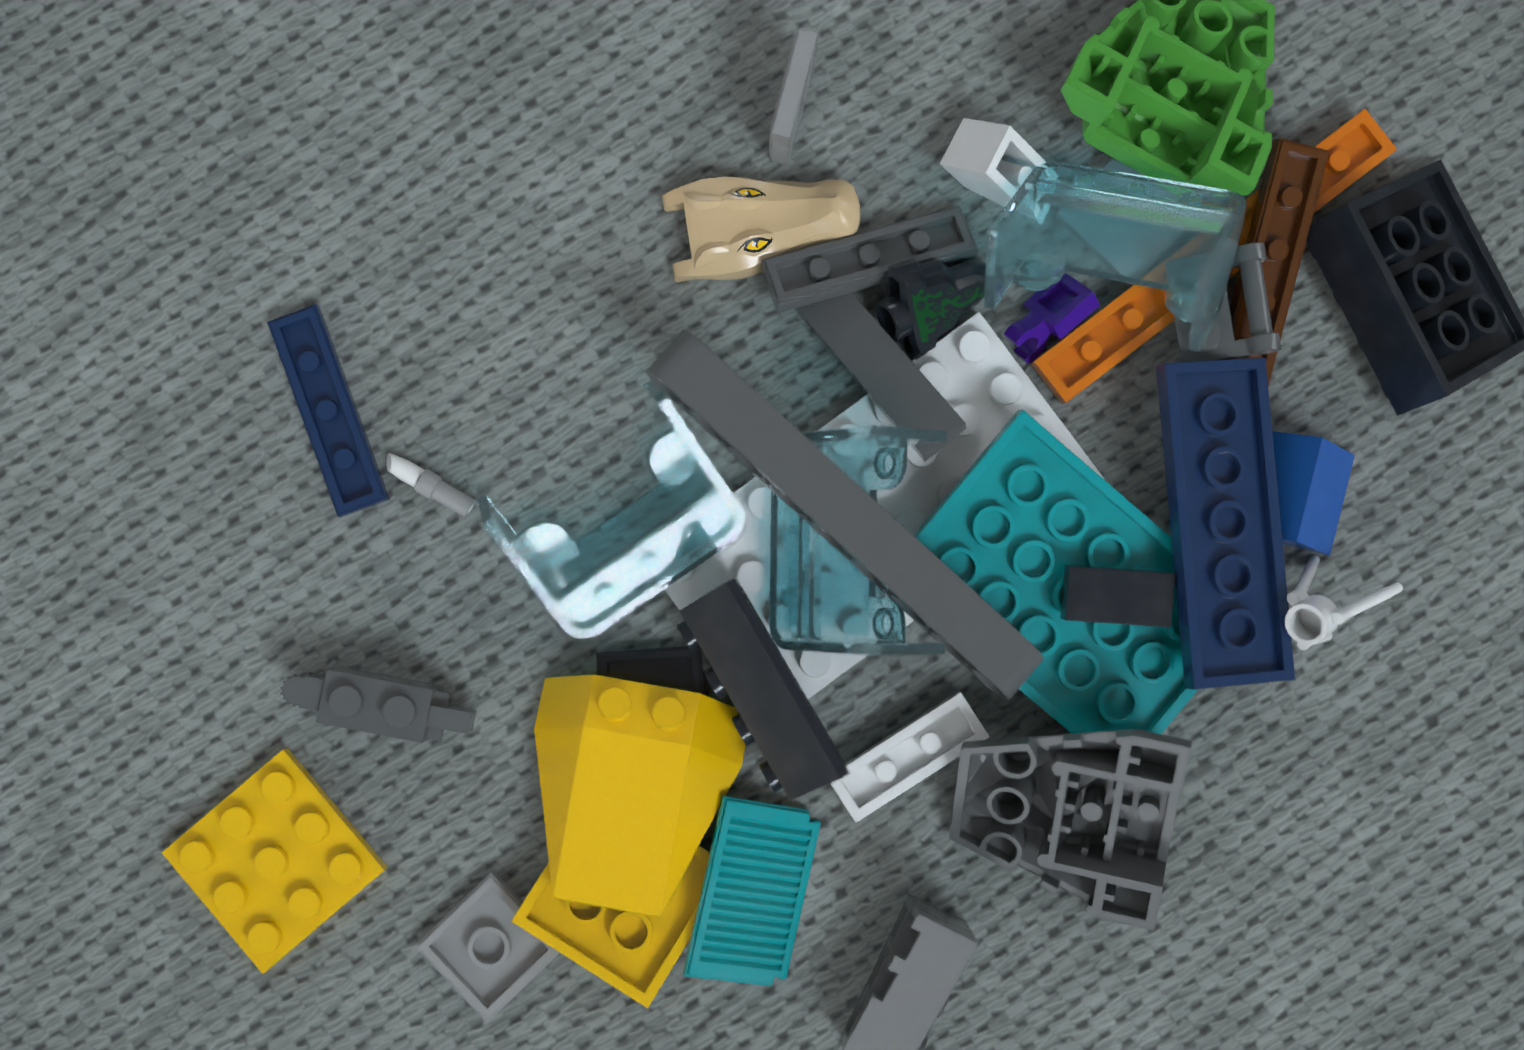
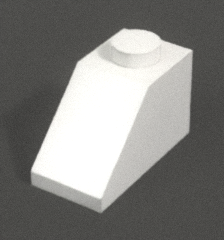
[940,118,1064,225]

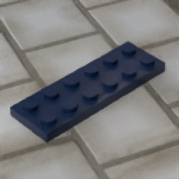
[1156,358,1295,690]

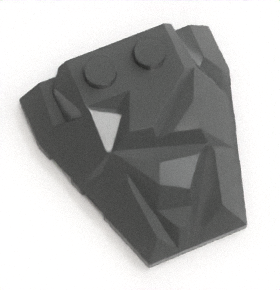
[949,729,1192,931]

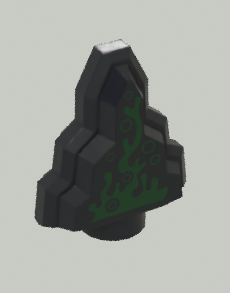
[876,258,998,361]

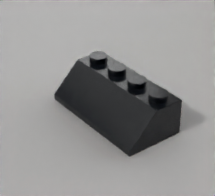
[677,577,850,800]

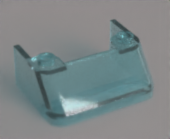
[984,162,1246,352]
[477,380,745,639]
[769,425,947,656]

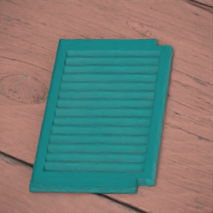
[682,795,821,986]

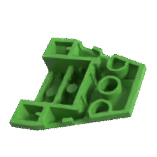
[1061,0,1275,195]

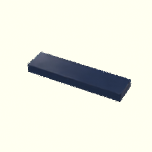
[267,304,390,518]

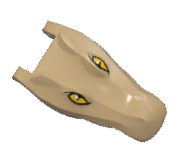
[662,177,861,283]

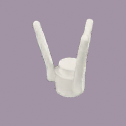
[1285,555,1403,651]

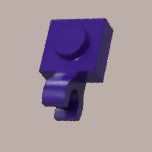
[1004,270,1100,364]

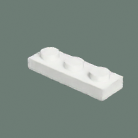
[830,691,989,823]

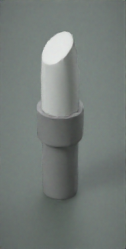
[386,453,476,518]

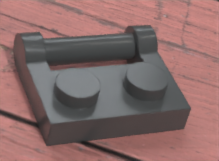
[1166,243,1282,362]

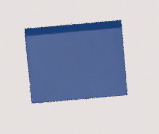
[1272,431,1355,556]

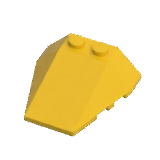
[534,675,746,918]

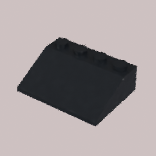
[1306,159,1524,416]

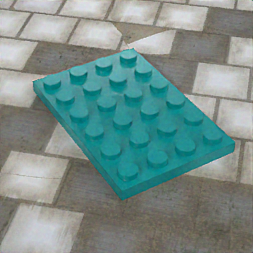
[913,410,1199,734]

